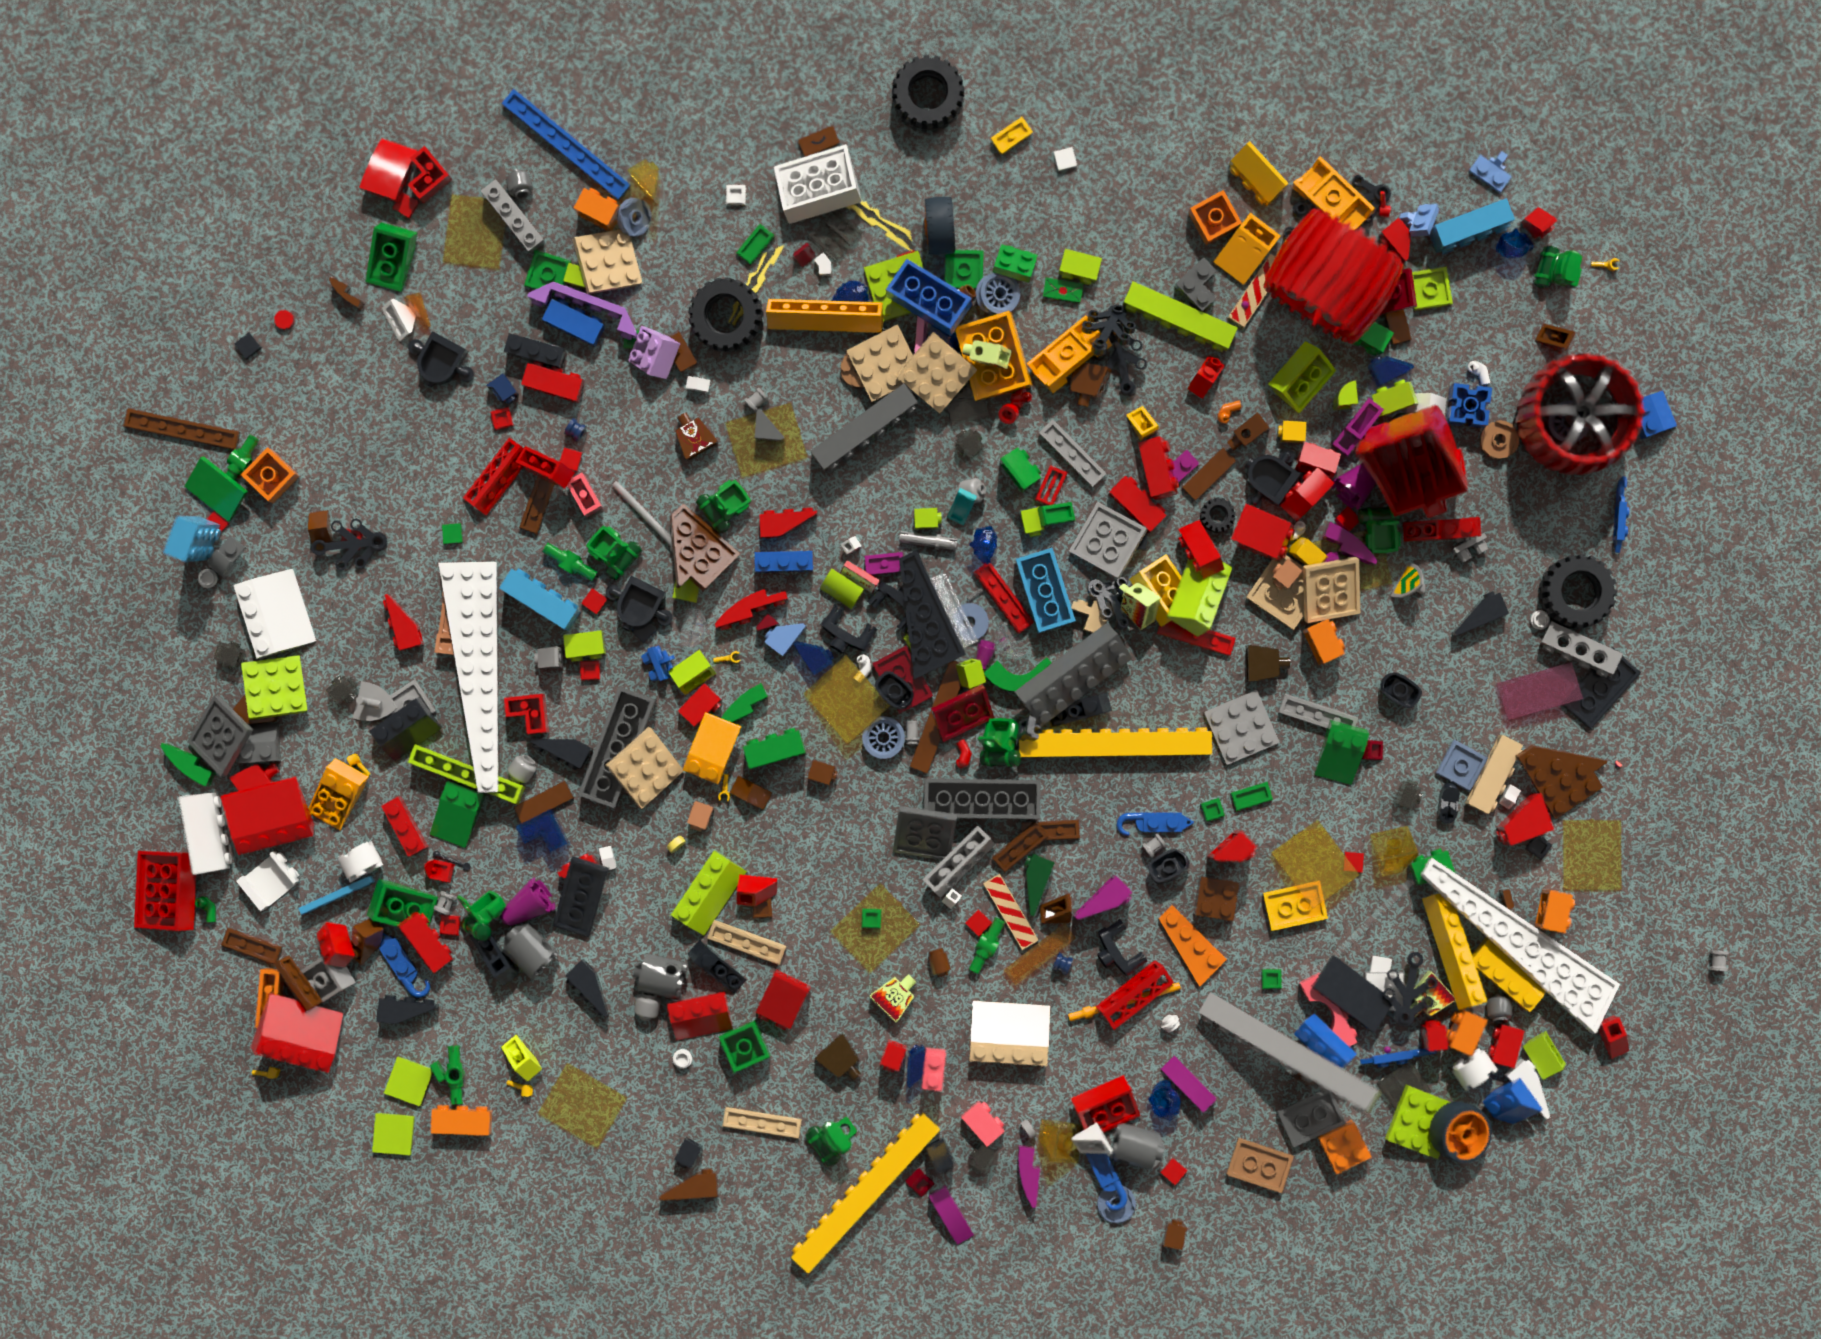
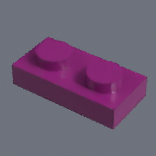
[1172,449,1200,483]
[865,552,903,575]

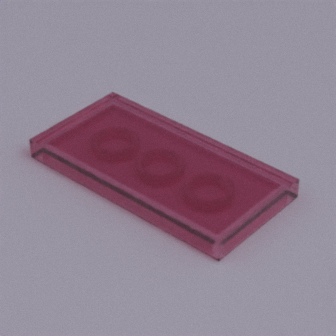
[1497,662,1583,721]

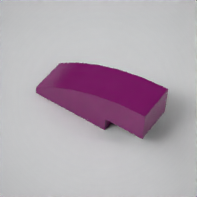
[1332,398,1384,457]
[1322,522,1377,566]
[1161,1056,1217,1113]
[1018,1145,1040,1208]
[929,1185,974,1245]

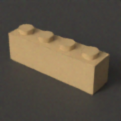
[1465,735,1523,814]

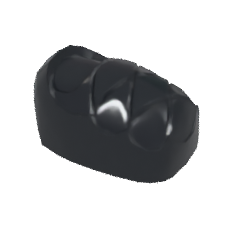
[874,671,913,709]
[1380,672,1422,708]
[1148,848,1190,885]

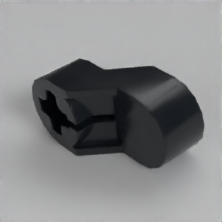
[1437,783,1460,824]

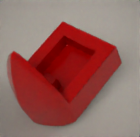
[424,859,455,883]

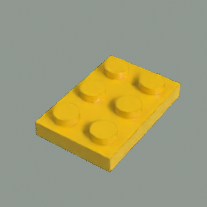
[1262,881,1328,931]

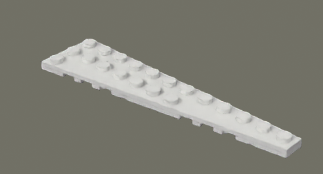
[439,562,498,793]
[1420,858,1620,1034]

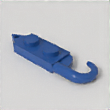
[1613,476,1629,553]
[1116,813,1194,836]
[379,933,430,998]
[1360,1048,1438,1067]
[1085,1153,1127,1211]

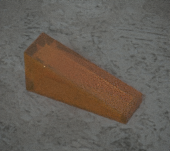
[404,292,431,330]

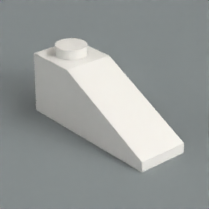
[1504,1059,1550,1119]

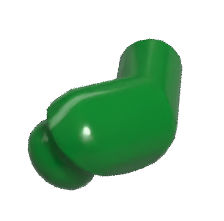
[195,896,216,922]

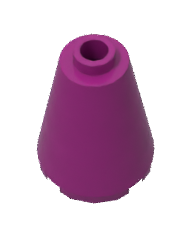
[1332,463,1376,510]
[500,877,555,926]

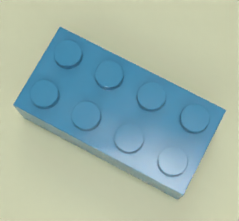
[1429,198,1515,254]
[163,516,221,561]
[1015,548,1076,634]
[499,568,581,631]

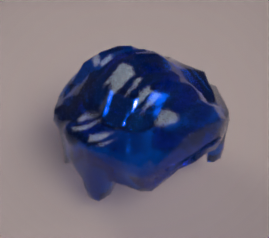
[1496,228,1534,259]
[831,280,870,302]
[969,526,998,564]
[1148,1080,1181,1121]

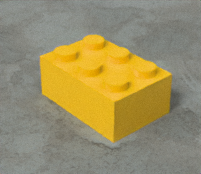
[1129,554,1181,627]

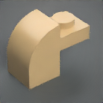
[1071,599,1107,633]

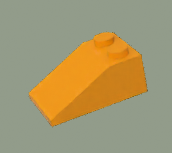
[683,712,741,784]

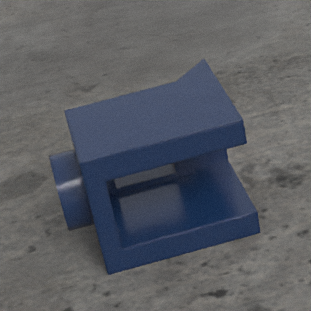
[486,373,518,405]

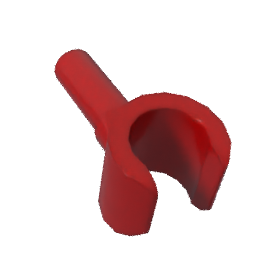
[1379,191,1391,217]

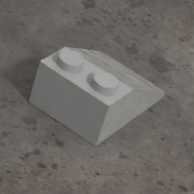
[285,956,356,1006]

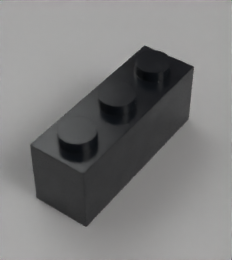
[504,333,567,369]

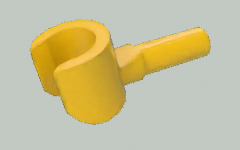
[1591,258,1619,271]
[714,651,740,663]
[347,754,370,776]
[718,774,730,802]
[252,1066,280,1079]
[506,1080,533,1097]

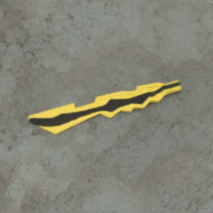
[847,202,913,251]
[728,245,784,326]

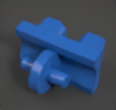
[641,646,675,681]

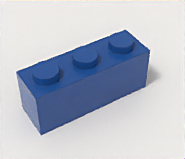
[542,299,605,347]
[755,551,813,573]
[1294,1014,1357,1069]

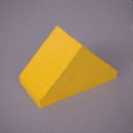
[1126,406,1159,441]
[1287,537,1328,565]

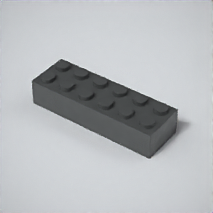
[811,384,918,474]
[1015,623,1133,727]
[578,687,657,808]
[924,779,1041,819]

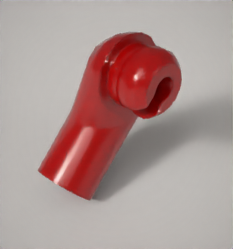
[956,739,972,768]

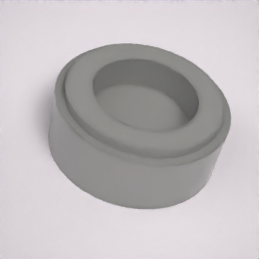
[1020,1120,1037,1140]

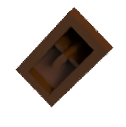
[1535,323,1576,354]
[308,510,333,550]
[730,775,773,810]
[1040,894,1072,924]

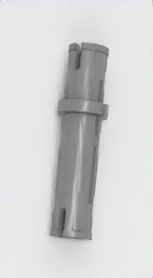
[899,531,958,551]

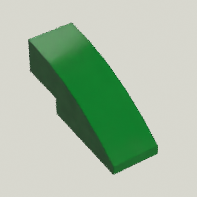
[721,683,768,723]
[160,743,216,787]

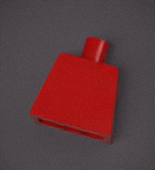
[229,763,280,791]

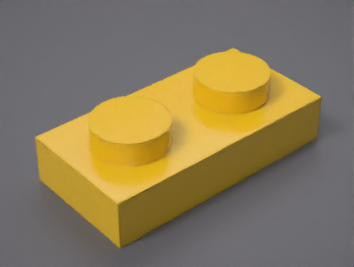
[991,117,1033,155]

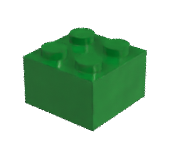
[719,1020,771,1073]

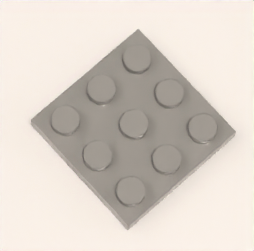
[1069,502,1148,579]
[1204,690,1280,765]

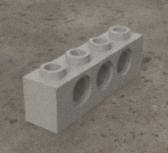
[481,179,545,254]
[1540,621,1623,678]
[922,826,995,898]

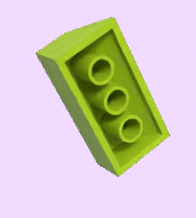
[1167,559,1232,636]
[671,850,747,935]

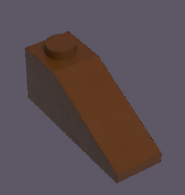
[659,1168,719,1200]

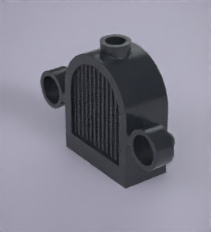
[408,331,474,388]
[1244,448,1300,508]
[606,575,673,632]

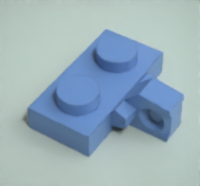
[1469,151,1512,193]
[1399,204,1439,237]

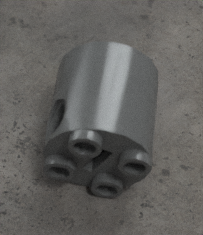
[502,923,559,980]
[633,953,688,1000]
[1109,1123,1165,1171]

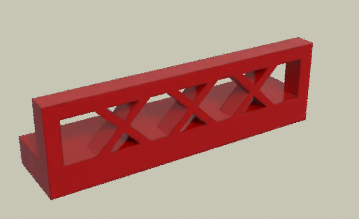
[463,438,523,515]
[1095,960,1174,1030]

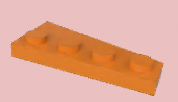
[1158,905,1227,987]

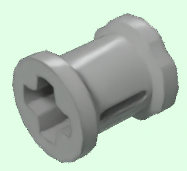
[744,387,769,412]
[1142,833,1167,858]
[433,891,457,915]
[1710,950,1729,971]

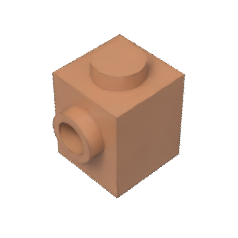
[1271,559,1302,590]
[687,801,714,832]

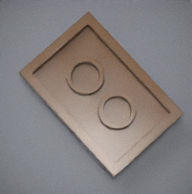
[1226,1137,1294,1193]

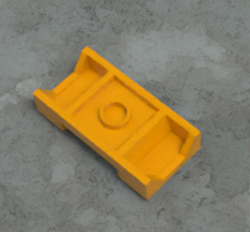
[1292,156,1375,230]
[1027,315,1112,393]

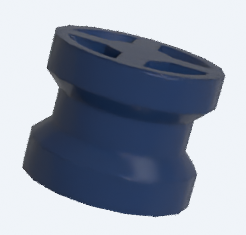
[564,418,587,442]
[1052,952,1073,976]

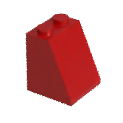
[1231,504,1295,562]
[1495,793,1554,845]
[756,969,811,1030]

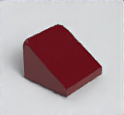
[793,243,816,268]
[756,614,780,631]
[1362,740,1383,760]
[905,1168,935,1197]

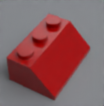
[1207,830,1257,861]
[667,991,733,1041]
[1071,1075,1141,1133]

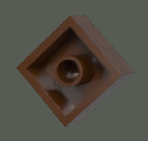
[1193,876,1239,921]

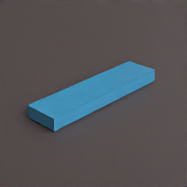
[298,876,375,915]

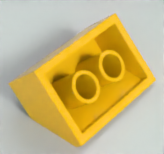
[1229,141,1288,206]

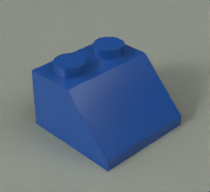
[1639,391,1677,440]
[1483,1078,1543,1124]

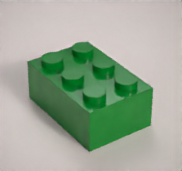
[743,728,806,769]

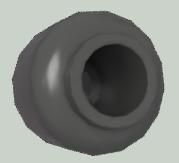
[506,169,533,199]
[1487,994,1512,1024]

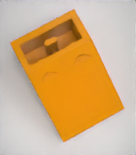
[1213,213,1281,285]
[309,758,369,830]

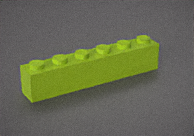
[1122,281,1238,352]
[408,744,525,805]

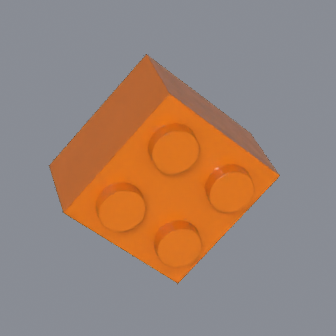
[574,188,619,231]
[1188,190,1242,246]
[241,447,300,503]
[1303,619,1345,665]
[1535,889,1575,933]
[1446,1009,1488,1056]
[1317,1120,1371,1174]

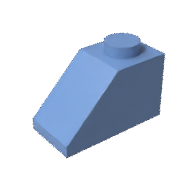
[764,623,807,657]

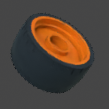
[924,197,956,255]
[1429,1102,1492,1163]

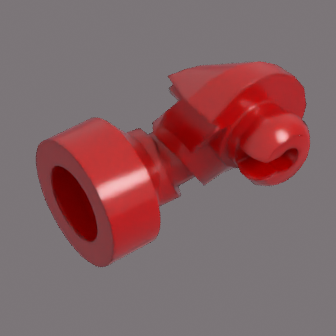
[998,388,1032,424]

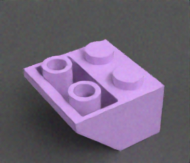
[628,326,680,379]

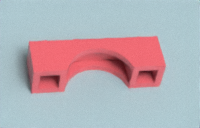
[1299,972,1358,1047]

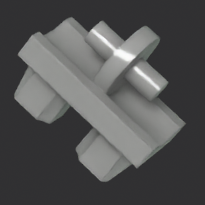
[1451,533,1488,563]

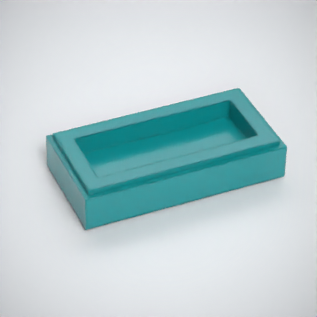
[947,488,977,525]

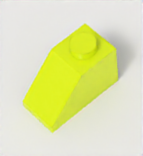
[501,1035,542,1082]

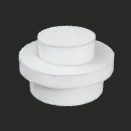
[198,569,218,588]
[1530,610,1550,630]
[1161,1015,1180,1032]
[673,1049,692,1069]

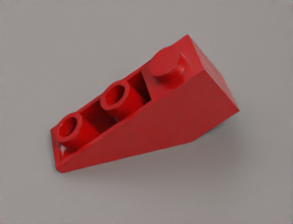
[759,508,817,539]
[383,594,424,651]

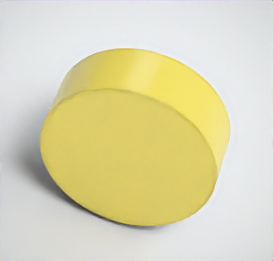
[667,836,686,853]

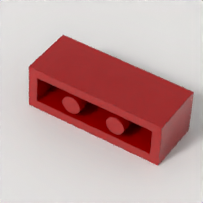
[521,361,585,403]
[1138,436,1179,500]
[515,446,575,489]
[1108,475,1167,533]
[1178,520,1225,579]
[381,797,429,857]
[397,912,452,973]

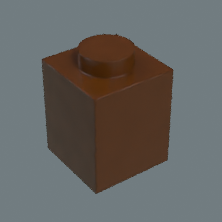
[807,760,838,785]
[1162,1219,1187,1250]

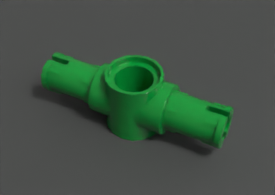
[226,434,259,481]
[542,543,597,581]
[969,917,1005,974]
[445,1045,465,1105]

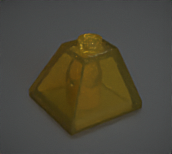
[627,159,660,205]
[1370,826,1419,877]
[1038,1119,1083,1163]

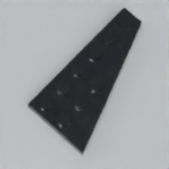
[899,550,967,679]

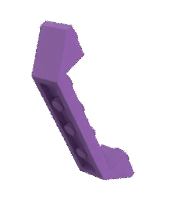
[527,282,638,340]

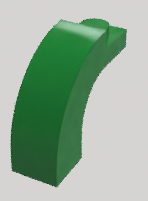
[984,657,1052,692]

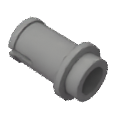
[905,721,920,745]

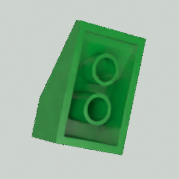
[365,222,418,292]
[1314,720,1369,785]
[430,780,486,848]
[367,878,438,926]

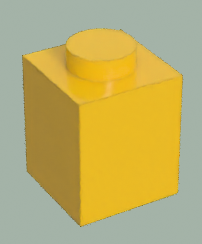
[1277,421,1306,443]

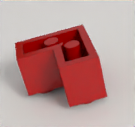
[407,146,453,204]
[1281,467,1334,521]
[504,694,549,734]

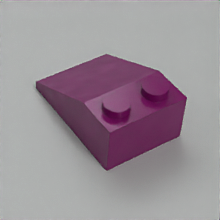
[1073,875,1133,919]

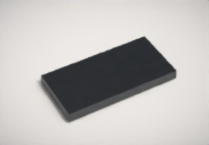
[1561,647,1641,730]
[553,856,609,938]
[1311,955,1392,1033]

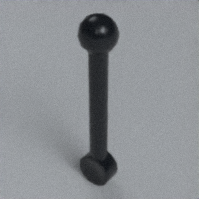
[433,851,471,870]

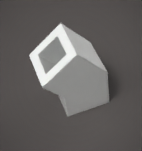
[814,253,831,276]
[686,376,710,393]
[841,536,861,554]
[1499,785,1521,809]
[599,846,616,870]
[942,889,961,909]

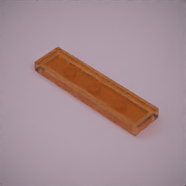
[1004,923,1076,985]

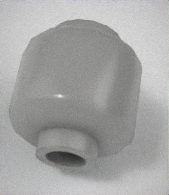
[956,478,986,503]
[508,755,536,784]
[634,992,661,1021]

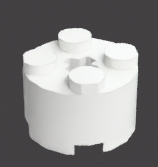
[337,841,383,883]
[1452,1047,1498,1091]

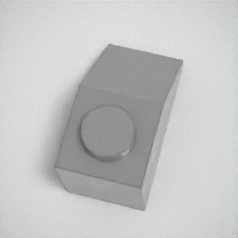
[534,647,563,669]

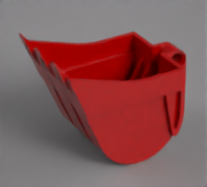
[1356,405,1468,518]

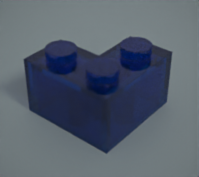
[516,809,570,852]

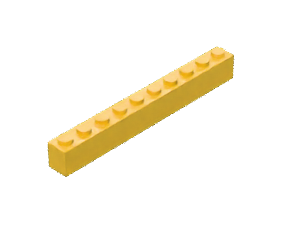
[1019,728,1212,757]
[791,1112,940,1273]

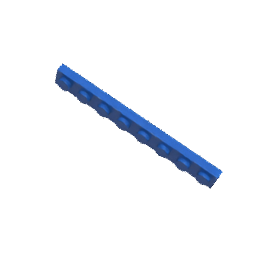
[502,89,631,200]

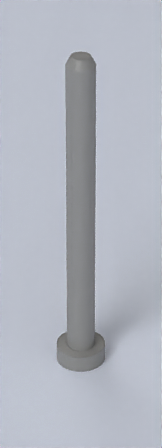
[613,482,673,553]

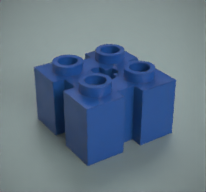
[1446,383,1492,428]

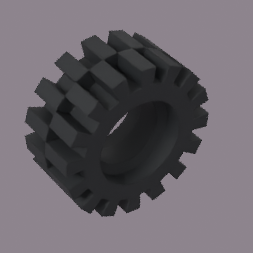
[1200,497,1236,533]

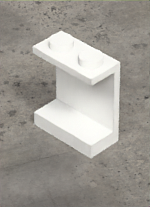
[236,851,300,911]

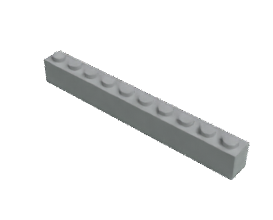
[1199,993,1381,1113]

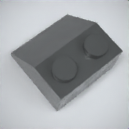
[237,723,281,763]

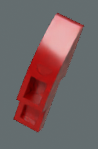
[1403,517,1481,542]
[715,589,788,631]

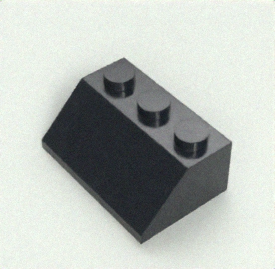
[369,697,442,761]

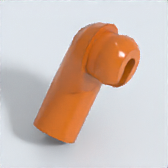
[1217,400,1242,424]

